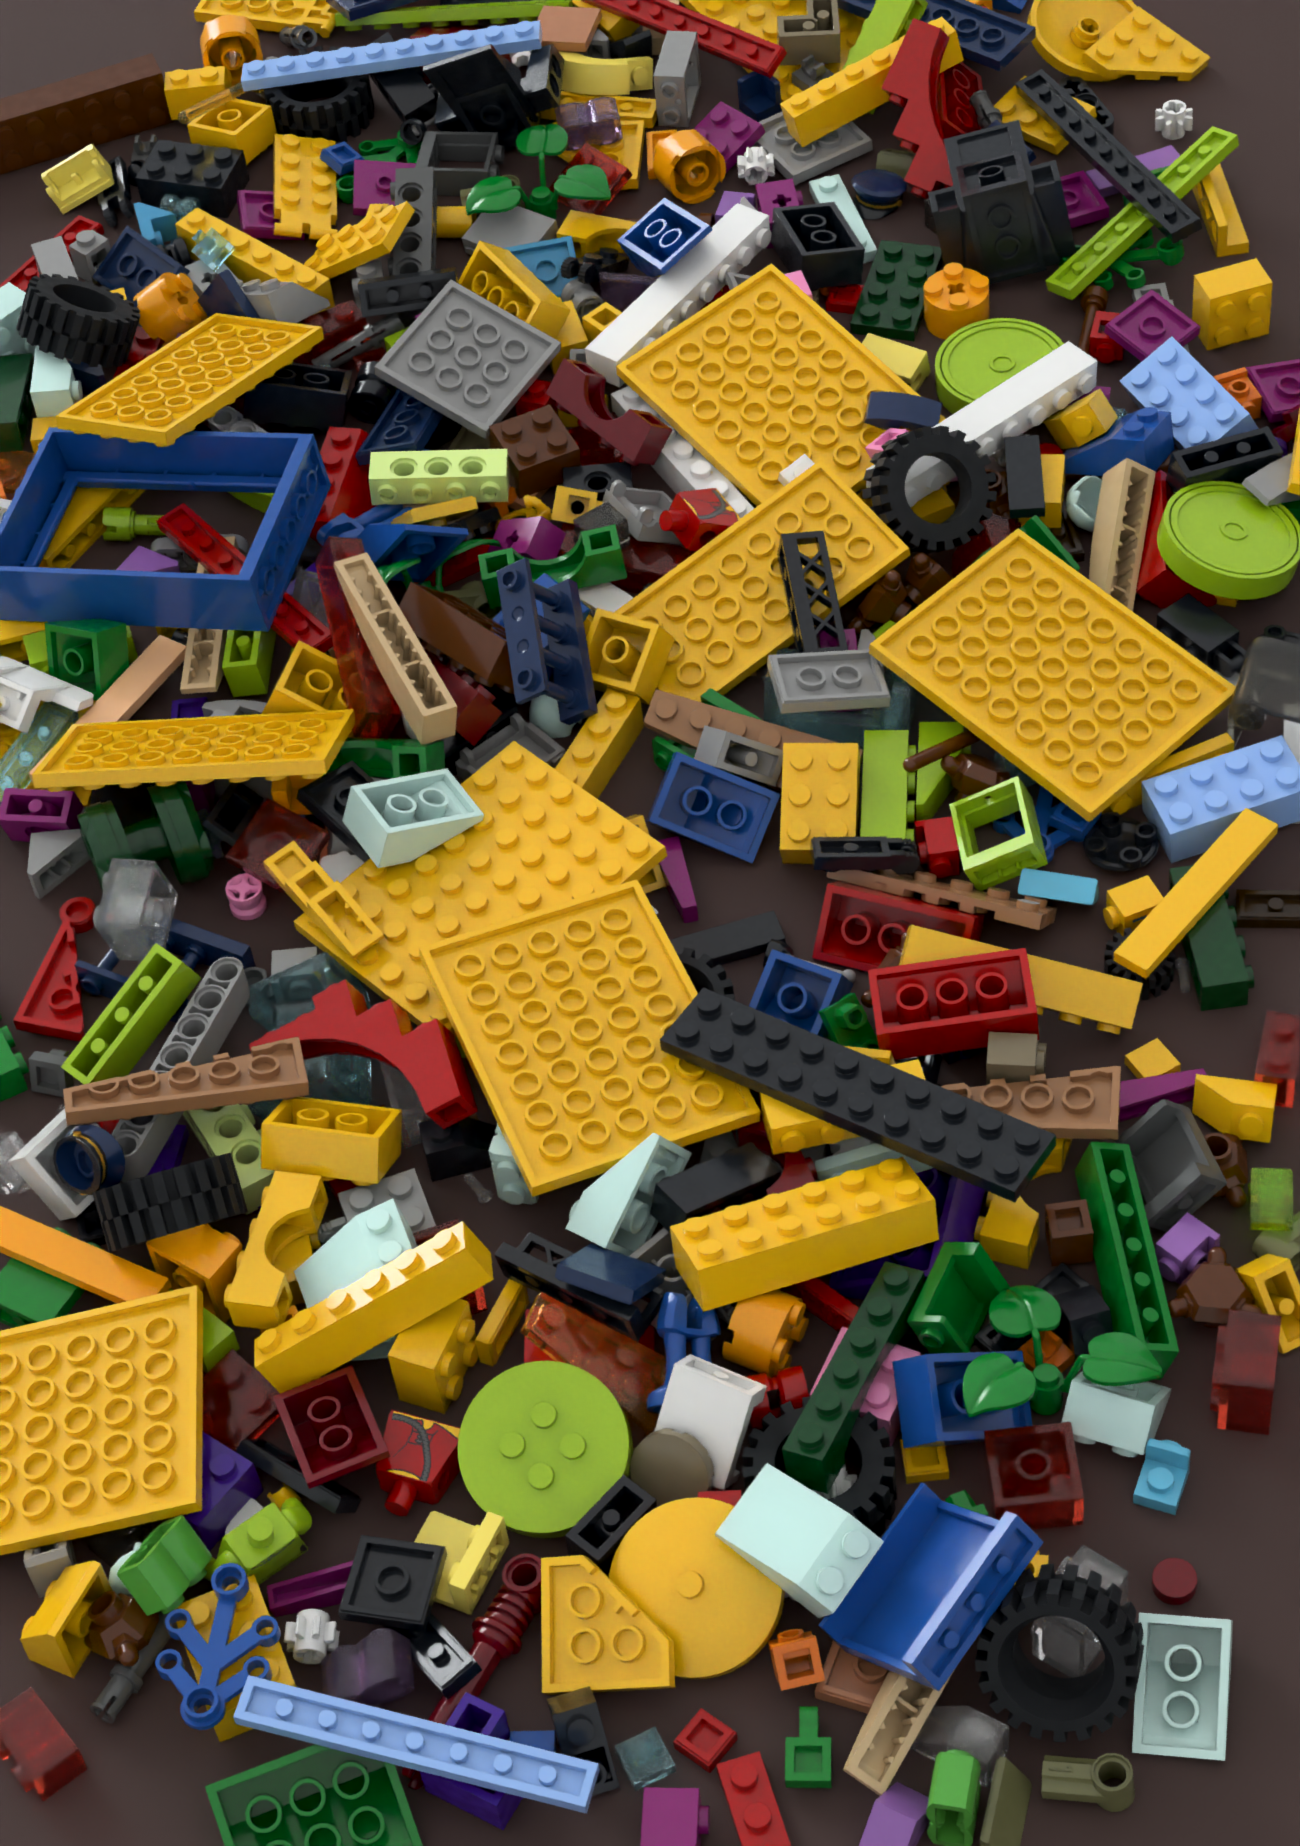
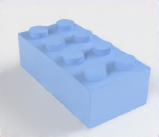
[1120,336,1259,450]
[1141,735,1300,863]

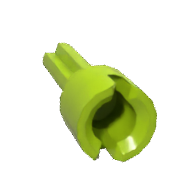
[102,507,165,541]

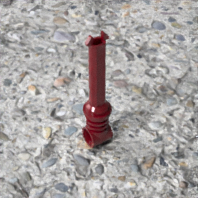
[401,1553,541,1790]

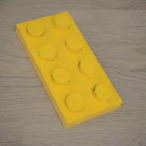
[304,201,415,279]

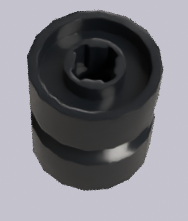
[348,361,398,424]

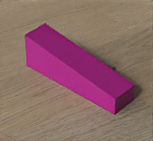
[657,836,699,923]
[1119,1068,1207,1122]
[267,1560,354,1617]

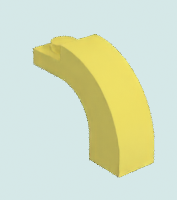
[558,51,653,96]

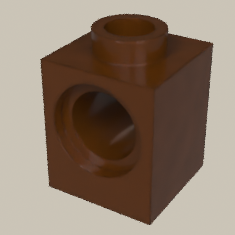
[1045,1199,1094,1267]

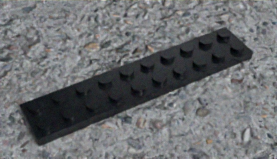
[660,987,1056,1203]

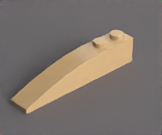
[1089,458,1156,611]
[180,536,239,694]
[334,552,457,745]
[843,1668,956,1796]

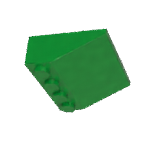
[205,1744,423,1846]

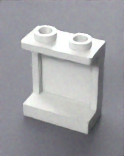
[654,1354,767,1491]

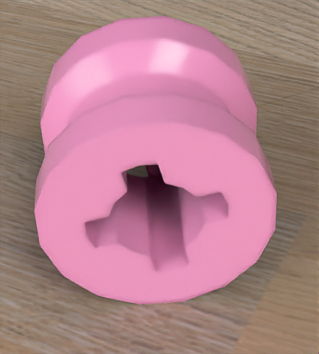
[225,873,267,921]

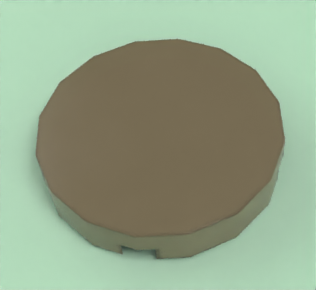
[630,1428,714,1507]

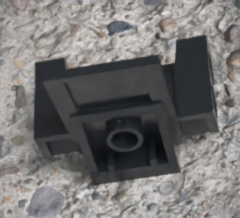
[423,44,564,150]
[928,120,1076,284]

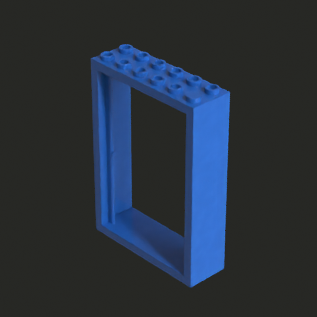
[0,427,331,632]

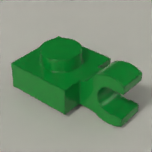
[785,1706,832,1788]

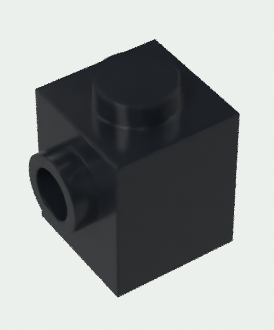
[1053,1285,1113,1356]

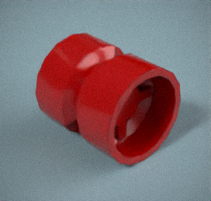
[745,1365,809,1430]

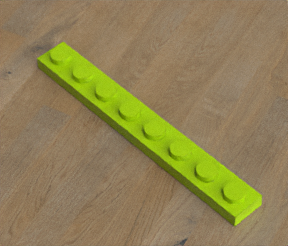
[335,0,573,31]
[1045,126,1239,300]

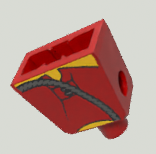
[659,488,741,551]
[376,1409,460,1516]

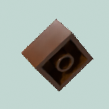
[489,404,580,499]

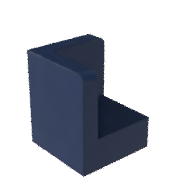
[737,71,782,122]

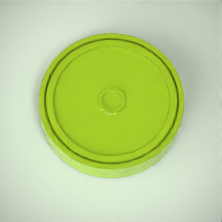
[935,318,1064,414]
[1157,481,1300,600]
[458,1361,633,1538]

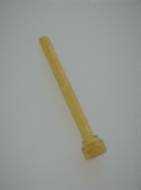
[178,82,264,124]

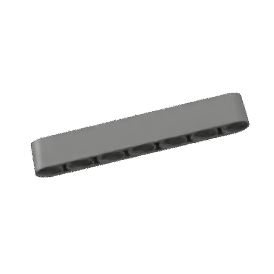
[111,957,251,1182]

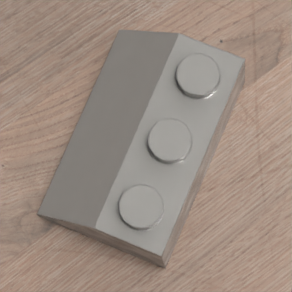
[236,278,330,323]

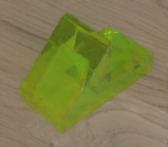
[1247,1167,1293,1231]

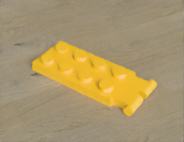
[194,0,338,38]
[273,134,338,240]

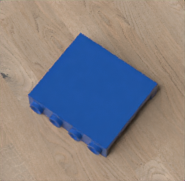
[818,1483,1044,1691]

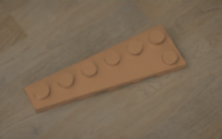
[644,689,863,792]
[827,869,1057,930]
[63,1037,309,1126]
[941,1066,1121,1140]

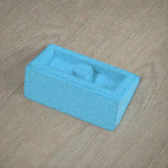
[1018,868,1099,905]

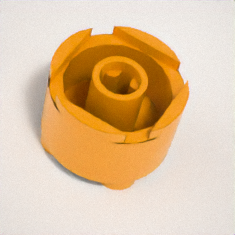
[200,15,263,86]
[653,129,726,204]
[923,262,990,340]
[133,272,208,346]
[722,1289,809,1377]

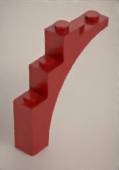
[881,18,953,200]
[249,979,478,1129]

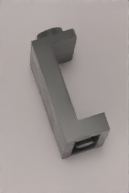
[1114,1099,1227,1232]

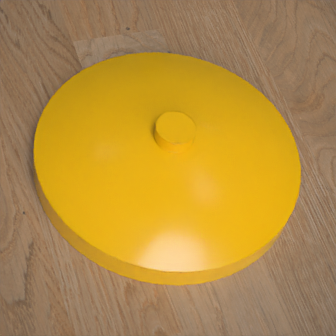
[1027,0,1137,82]
[609,1497,785,1679]

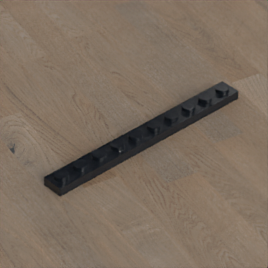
[1015,69,1202,244]

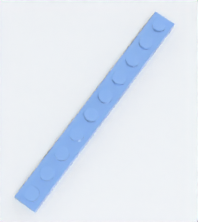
[241,20,542,92]

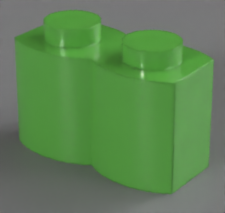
[117,1514,212,1616]
[926,1749,981,1846]

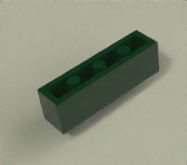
[0,353,34,452]
[1168,865,1255,1011]

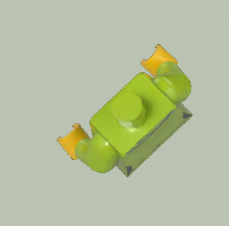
[204,1482,312,1585]

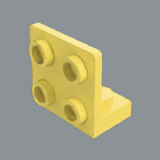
[414,1511,509,1615]

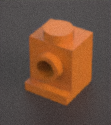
[1214,367,1262,419]
[768,1629,825,1691]

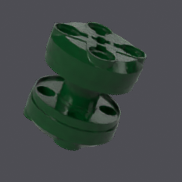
[77,781,214,907]

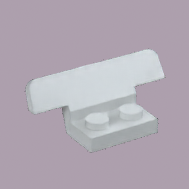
[0,656,94,733]

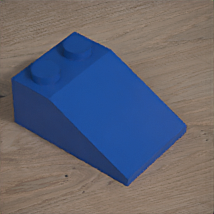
[617,198,712,278]
[1063,407,1175,476]
[353,523,469,582]
[646,752,781,864]
[749,949,853,1039]
[892,1351,1034,1448]

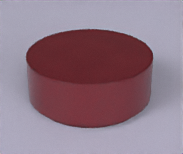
[1152,1558,1197,1605]

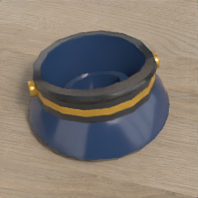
[851,169,907,220]
[53,1124,125,1195]

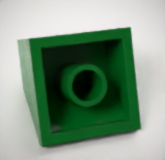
[45,618,129,700]

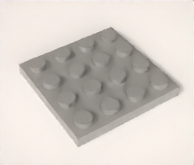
[375,280,561,439]

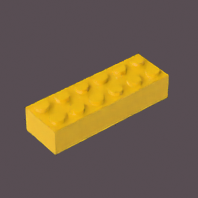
[670,1157,939,1312]

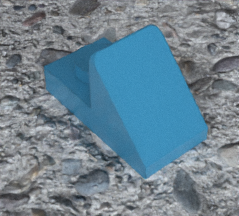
[133,202,178,245]

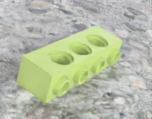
[369,449,509,505]
[182,1104,275,1215]

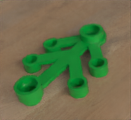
[336,130,422,204]
[1059,229,1185,291]

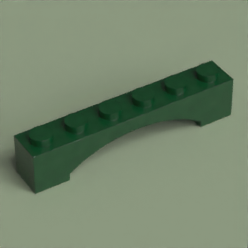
[782,1261,926,1494]

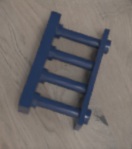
[496,558,598,725]
[75,901,256,1023]

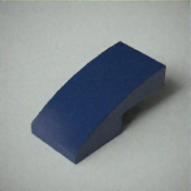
[864,391,942,430]

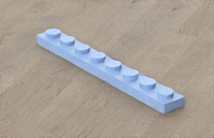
[233,1675,600,1814]

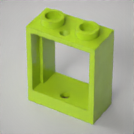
[949,776,1048,891]

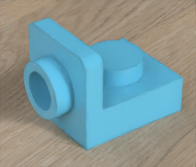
[1133,1438,1191,1515]

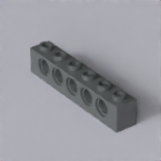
[386,166,438,328]

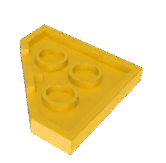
[1081,6,1210,81]
[553,120,645,190]
[541,1555,675,1695]

